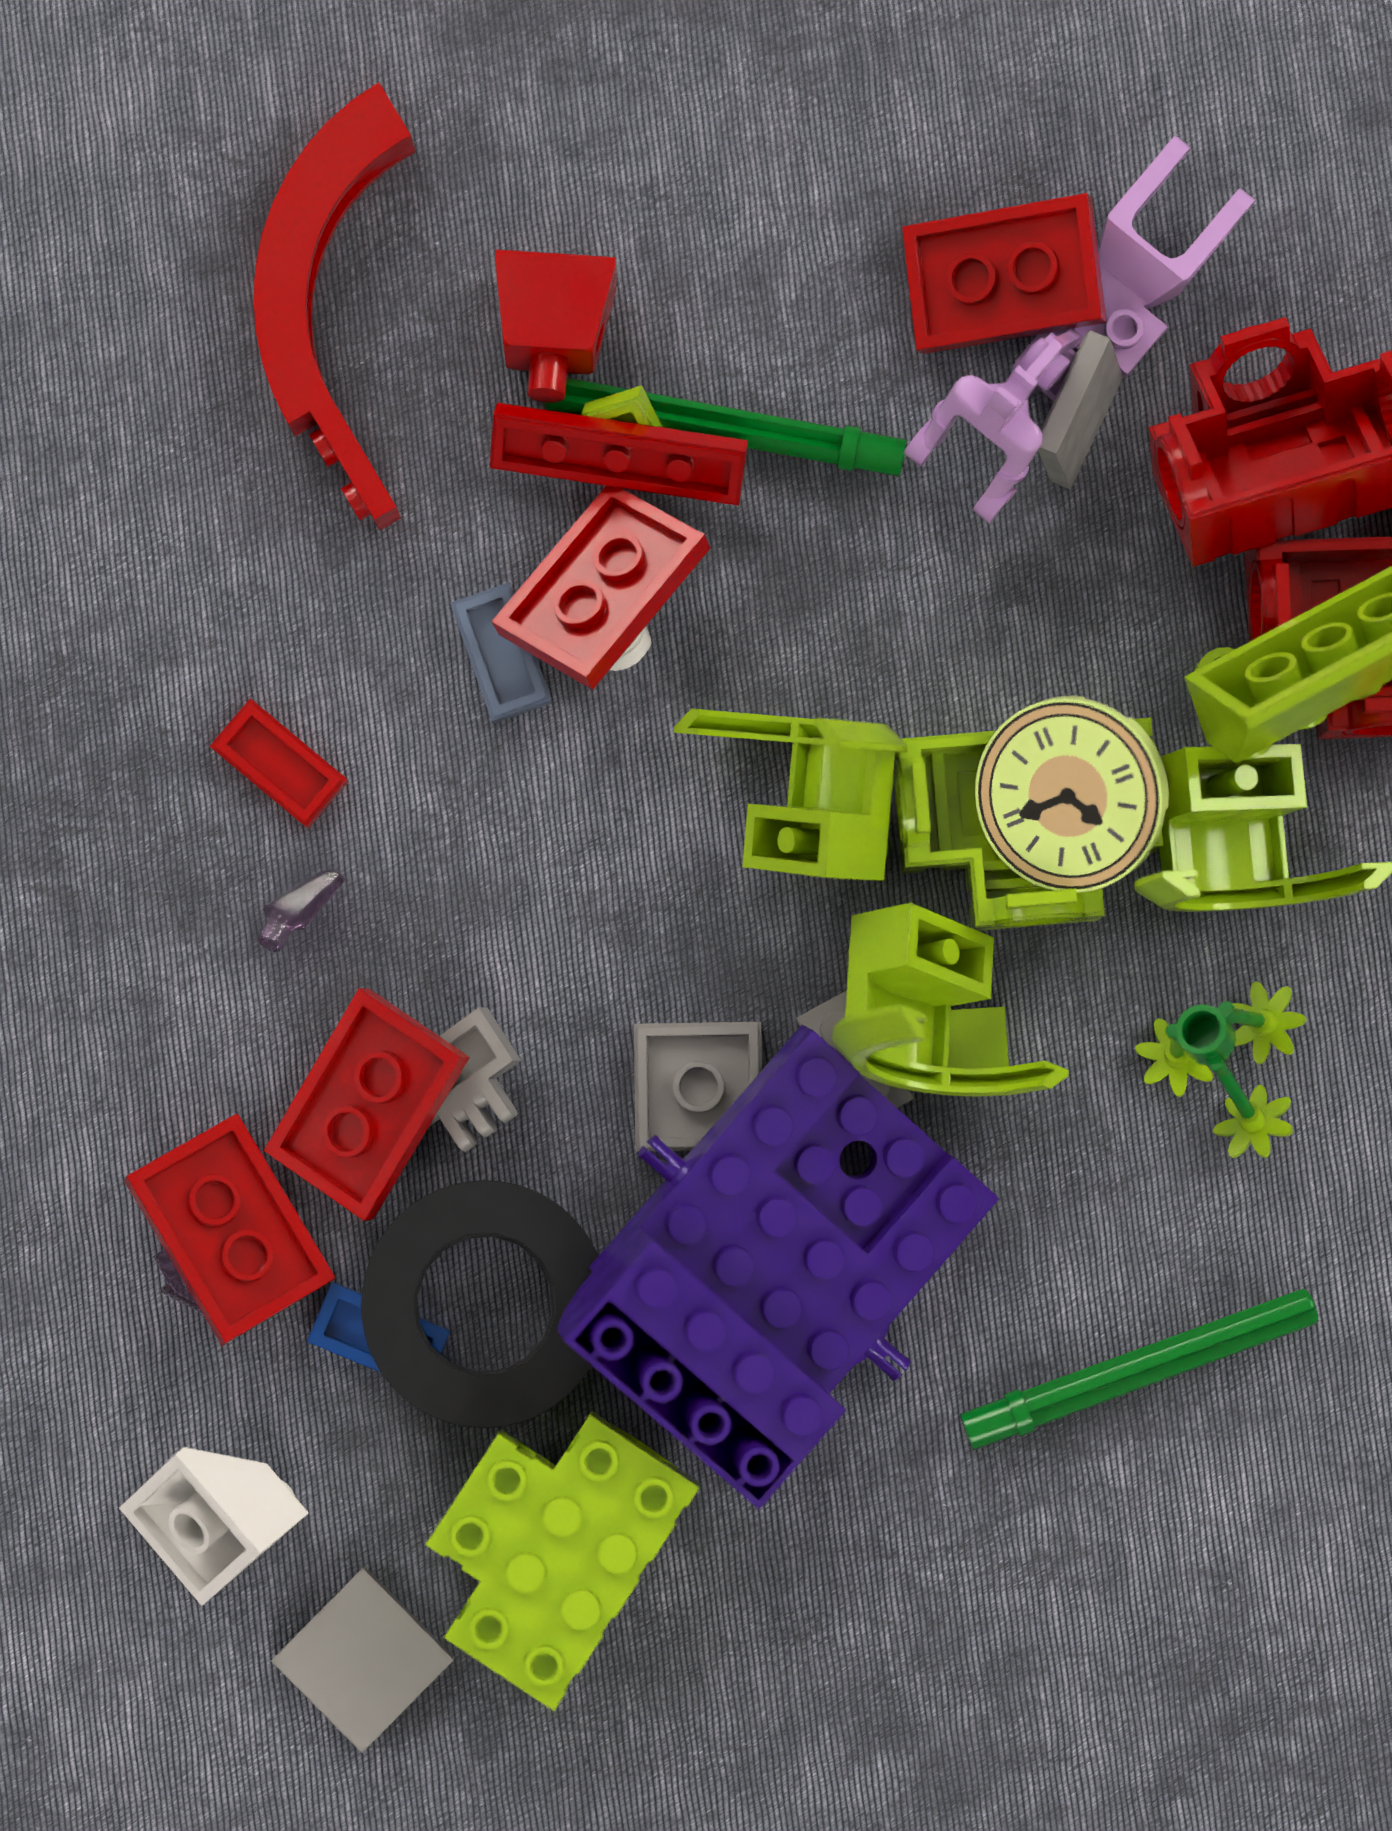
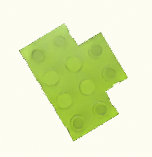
[893,717,1163,931]
[425,1411,700,1711]

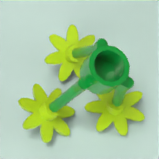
[1135,981,1307,1158]

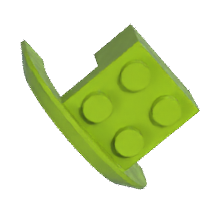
[673,708,907,881]
[1134,744,1392,912]
[832,903,1069,1096]

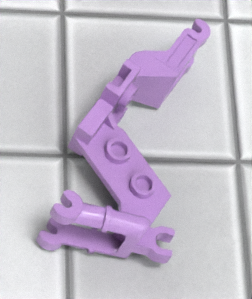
[904,135,1256,524]

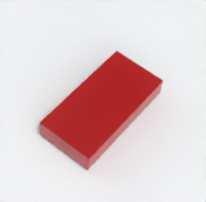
[209,698,349,829]

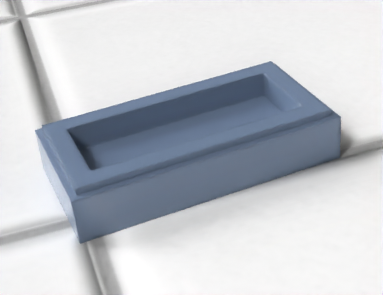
[450,582,552,724]

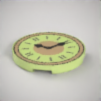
[975,696,1169,892]

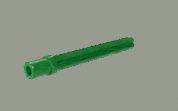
[544,378,907,477]
[959,1289,1319,1450]

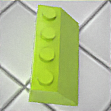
[1184,566,1392,763]

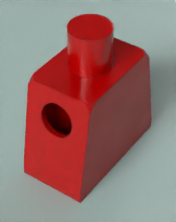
[495,249,617,403]

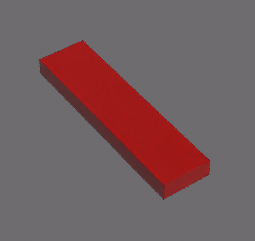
[489,403,748,506]

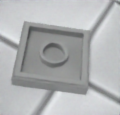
[1038,330,1123,490]
[634,1022,762,1152]
[271,1566,455,1753]

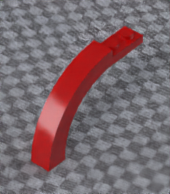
[253,82,416,531]

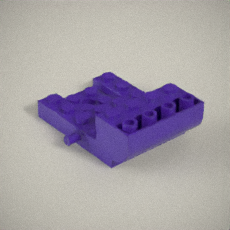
[558,1024,1000,1510]

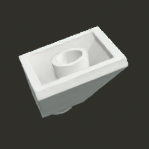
[119,1447,309,1606]

